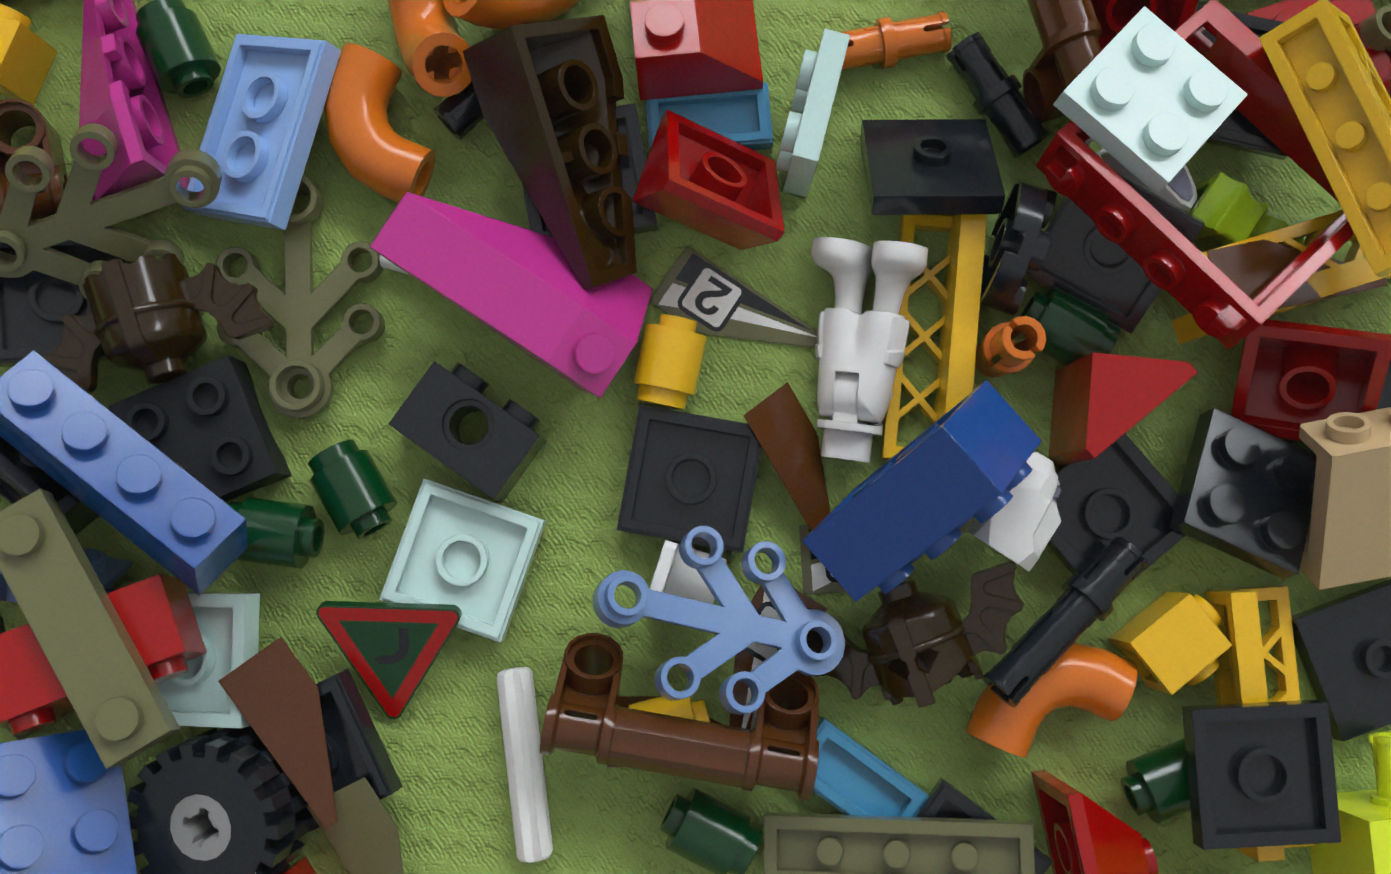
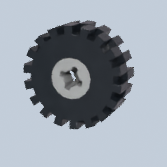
[127,728,311,874]

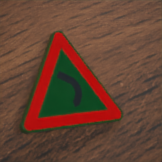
[316,601,462,719]

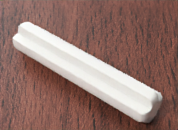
[496,667,553,863]

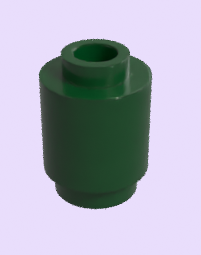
[136,0,221,98]
[1021,286,1120,365]
[308,439,397,539]
[229,497,324,569]
[1121,738,1190,824]
[660,788,762,874]

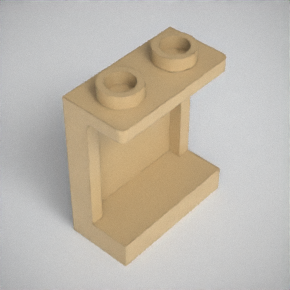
[1299,407,1391,590]

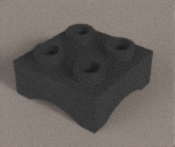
[108,355,292,502]

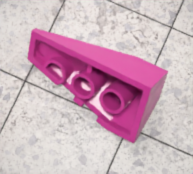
[79,0,190,201]
[369,192,653,398]

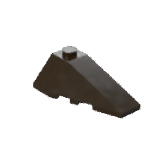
[463,15,637,290]

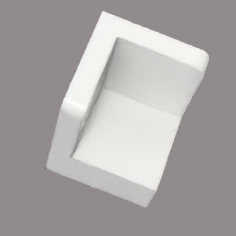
[650,540,727,604]

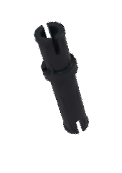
[982,537,1149,708]

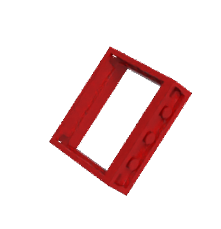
[1036,0,1354,350]

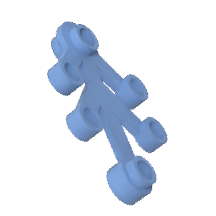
[593,526,845,715]

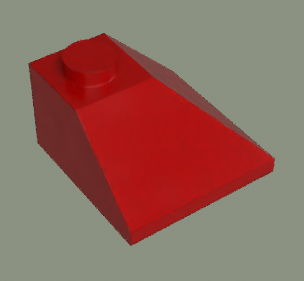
[630,0,763,101]
[1031,770,1158,874]

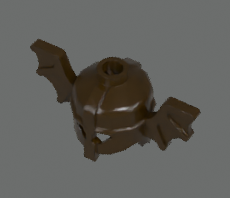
[44,253,275,394]
[806,561,1024,708]

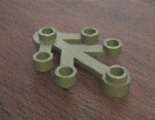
[0,123,222,299]
[216,175,385,419]

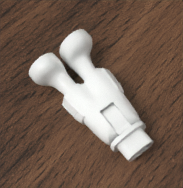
[810,237,928,462]

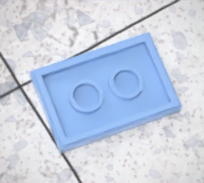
[182,34,341,231]

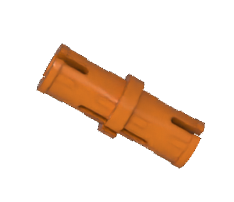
[821,11,952,71]
[975,316,1046,378]

